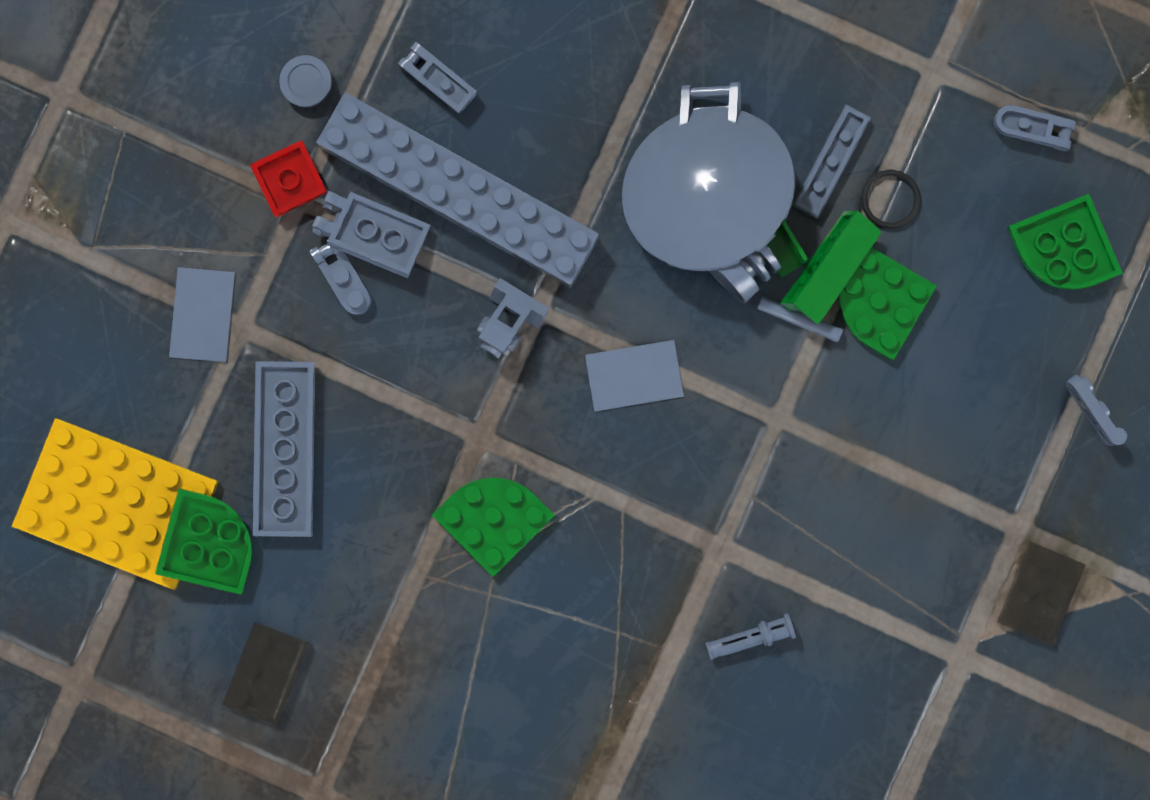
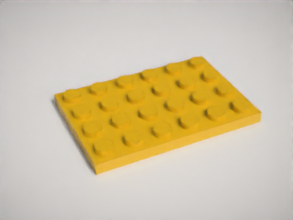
[11,418,219,590]

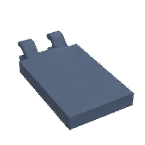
[312,191,431,279]

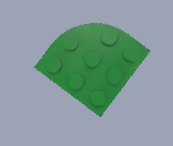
[1006,194,1123,290]
[838,247,937,361]
[432,478,555,577]
[155,487,252,595]

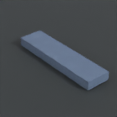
[792,104,871,220]

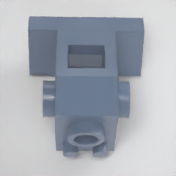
[477,278,549,358]

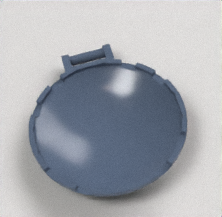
[622,82,795,271]

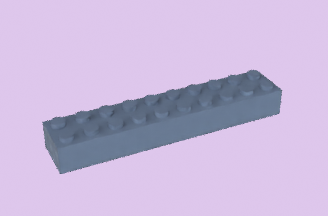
[316,92,599,288]

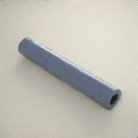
[757,296,843,342]

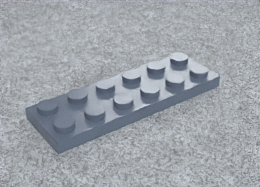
[253,361,315,537]

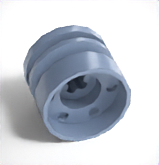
[709,245,781,303]

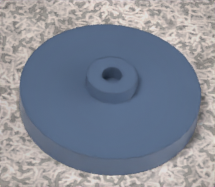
[279,55,332,108]

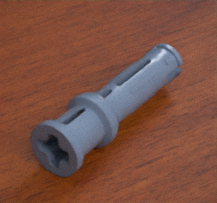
[705,613,796,661]

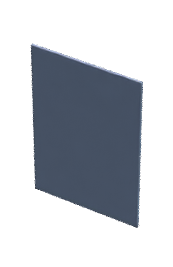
[169,267,235,362]
[585,340,684,412]

